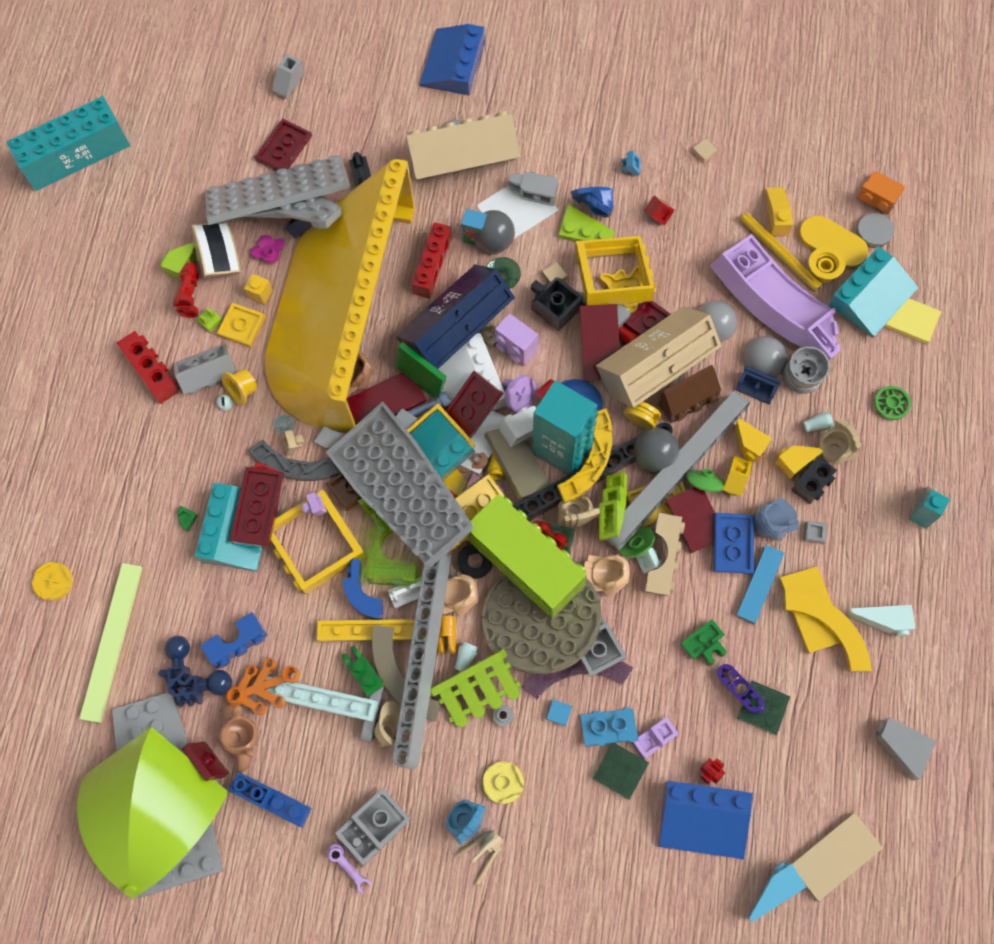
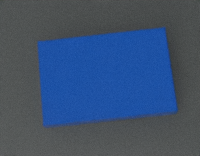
[713,513,754,574]

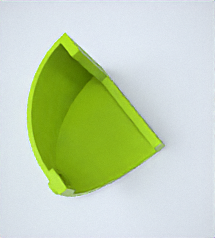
[77,727,228,899]

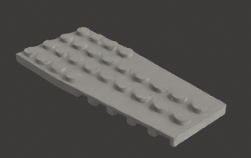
[326,401,474,568]
[112,692,224,898]

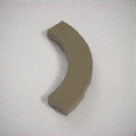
[372,624,440,722]

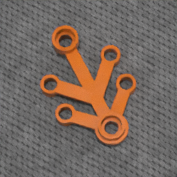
[226,658,300,716]

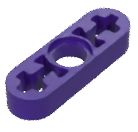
[717,664,765,714]

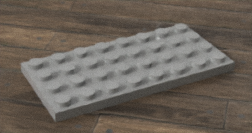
[205,155,351,225]

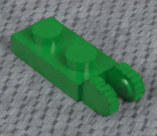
[341,645,385,697]

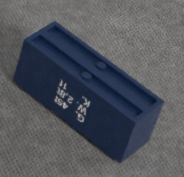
[396,264,515,369]

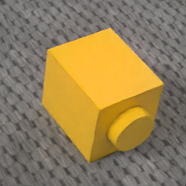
[244,274,273,305]

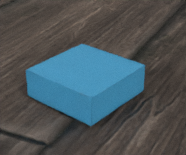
[547,700,572,726]

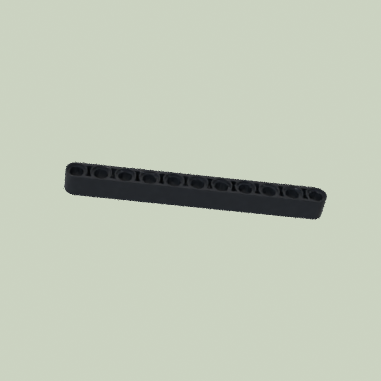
[513,422,673,521]

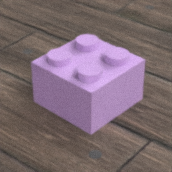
[495,313,539,366]

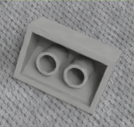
[174,343,236,394]

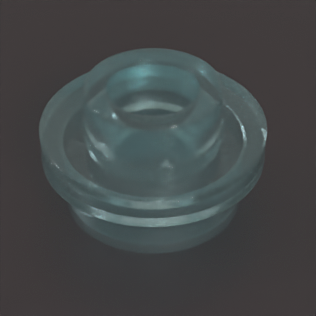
[275,415,294,434]

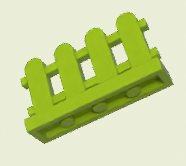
[431,648,521,727]

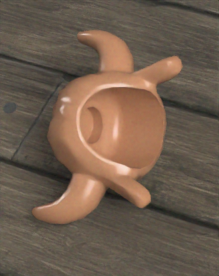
[218,705,258,773]

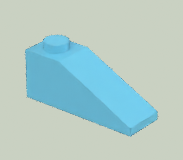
[748,861,807,922]

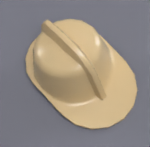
[374,701,401,747]

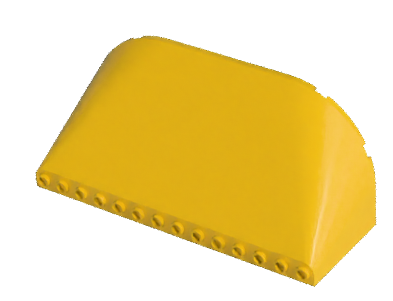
[265,159,415,433]

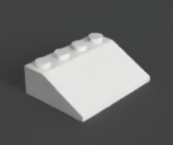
[438,333,506,411]

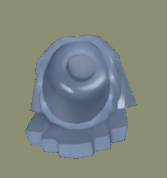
[754,497,799,541]

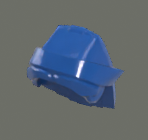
[571,187,614,217]

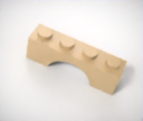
[644,513,685,596]

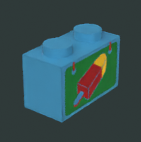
[461,209,487,246]

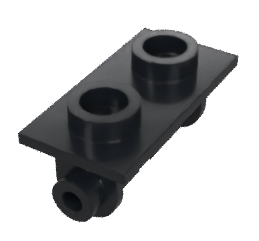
[349,152,371,187]

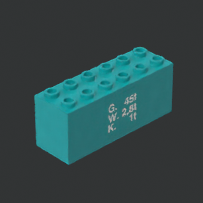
[6,96,130,191]
[532,380,599,475]

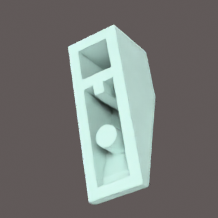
[846,605,916,636]

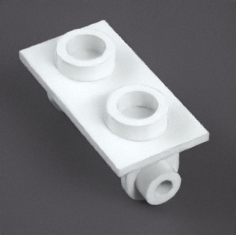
[388,577,422,608]

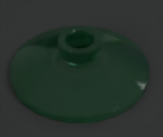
[486,257,521,289]

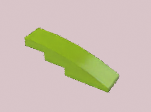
[599,472,627,540]

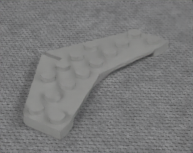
[206,196,342,229]

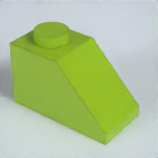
[160,243,197,280]

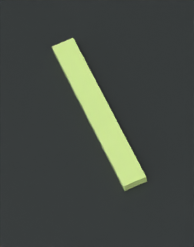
[80,563,143,723]

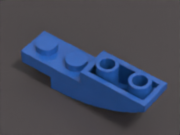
[228,772,312,828]

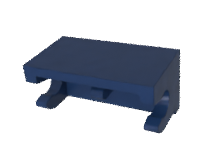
[735,366,781,405]

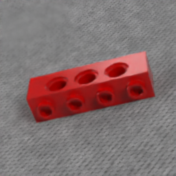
[412,222,452,299]
[117,331,179,404]

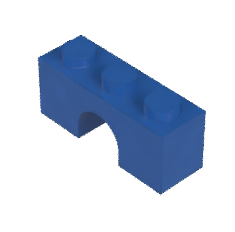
[200,612,268,669]

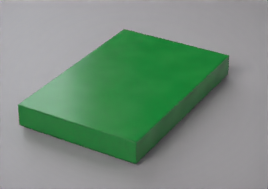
[394,342,447,399]

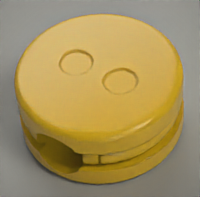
[623,402,661,429]

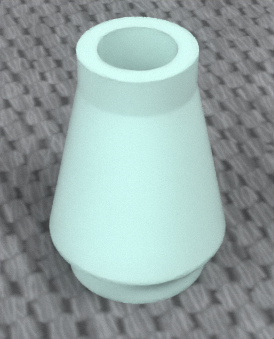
[803,411,833,432]
[454,641,478,671]

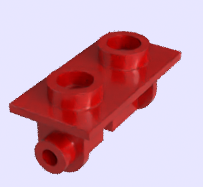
[533,520,570,551]

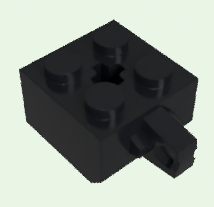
[531,277,584,331]

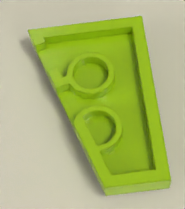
[559,204,615,242]

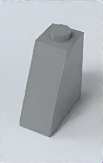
[876,717,936,781]

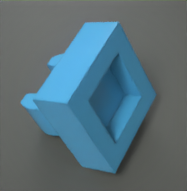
[621,151,641,176]

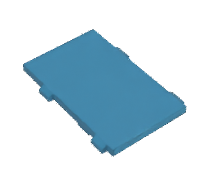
[580,707,638,747]

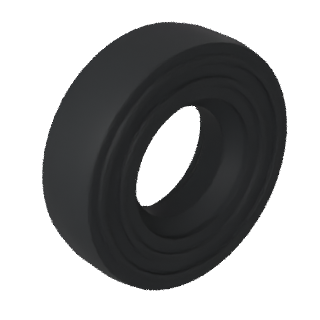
[458,544,493,579]

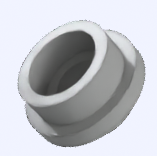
[493,705,513,726]

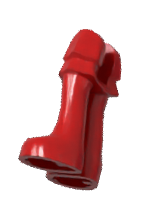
[173,262,199,318]

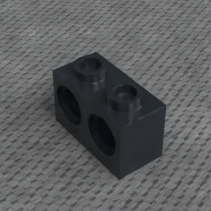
[791,456,837,504]

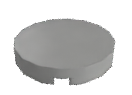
[857,213,894,247]

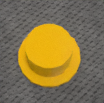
[808,247,845,283]
[221,369,257,406]

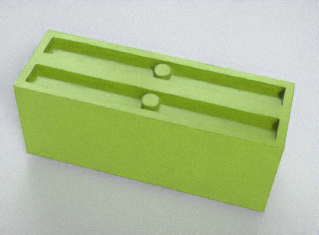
[466,494,587,619]

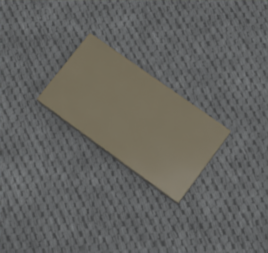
[484,429,550,500]

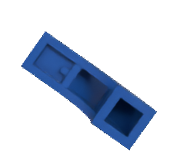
[343,559,384,620]

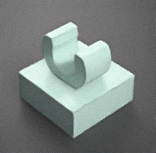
[636,548,662,574]

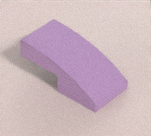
[631,717,679,760]

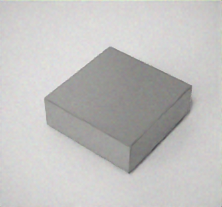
[804,521,827,544]

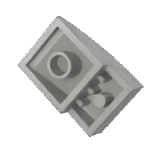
[580,617,627,677]
[335,788,411,868]

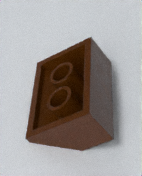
[659,365,721,423]

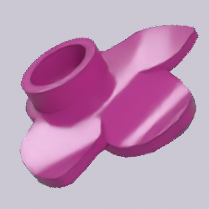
[250,235,285,264]

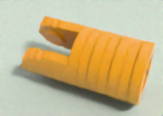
[438,616,456,654]

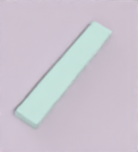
[265,676,378,722]

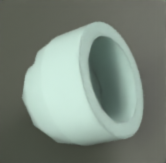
[217,395,233,411]

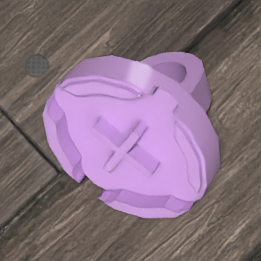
[501,375,536,412]

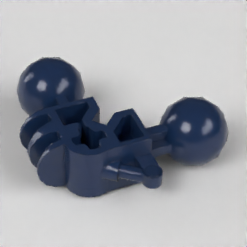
[158,635,232,707]

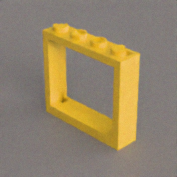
[575,236,656,305]
[270,490,366,594]

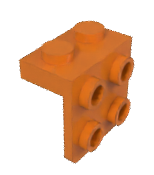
[857,171,905,215]

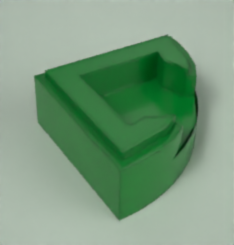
[178,506,198,532]

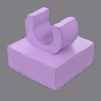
[301,492,327,516]

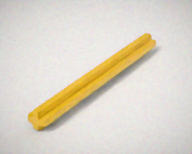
[740,212,822,291]

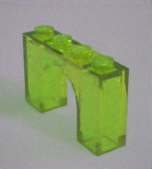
[364,510,418,587]

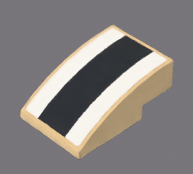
[191,222,241,278]

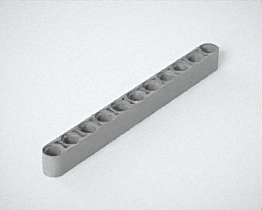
[605,391,750,550]
[393,553,451,770]

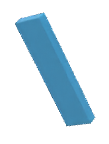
[736,545,784,624]

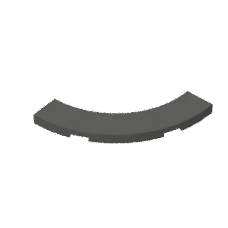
[248,440,341,481]

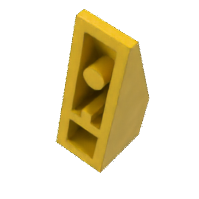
[765,187,793,236]

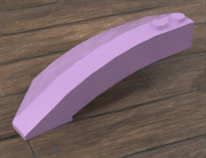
[710,234,840,360]

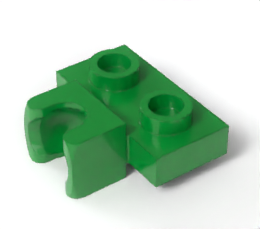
[680,619,727,666]

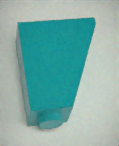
[909,487,950,529]

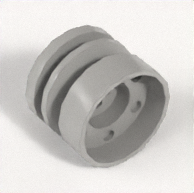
[783,346,830,394]

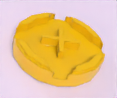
[32,562,73,601]

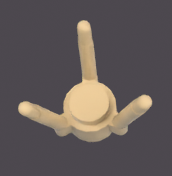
[456,830,504,885]

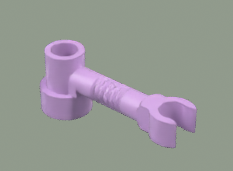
[327,843,371,893]

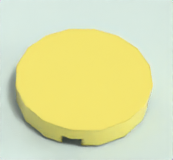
[483,761,524,804]

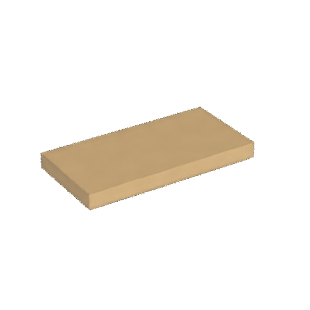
[791,813,883,902]

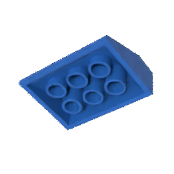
[420,24,485,95]
[659,781,752,859]

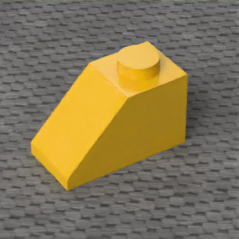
[734,418,772,463]
[775,445,823,480]
[723,455,752,497]

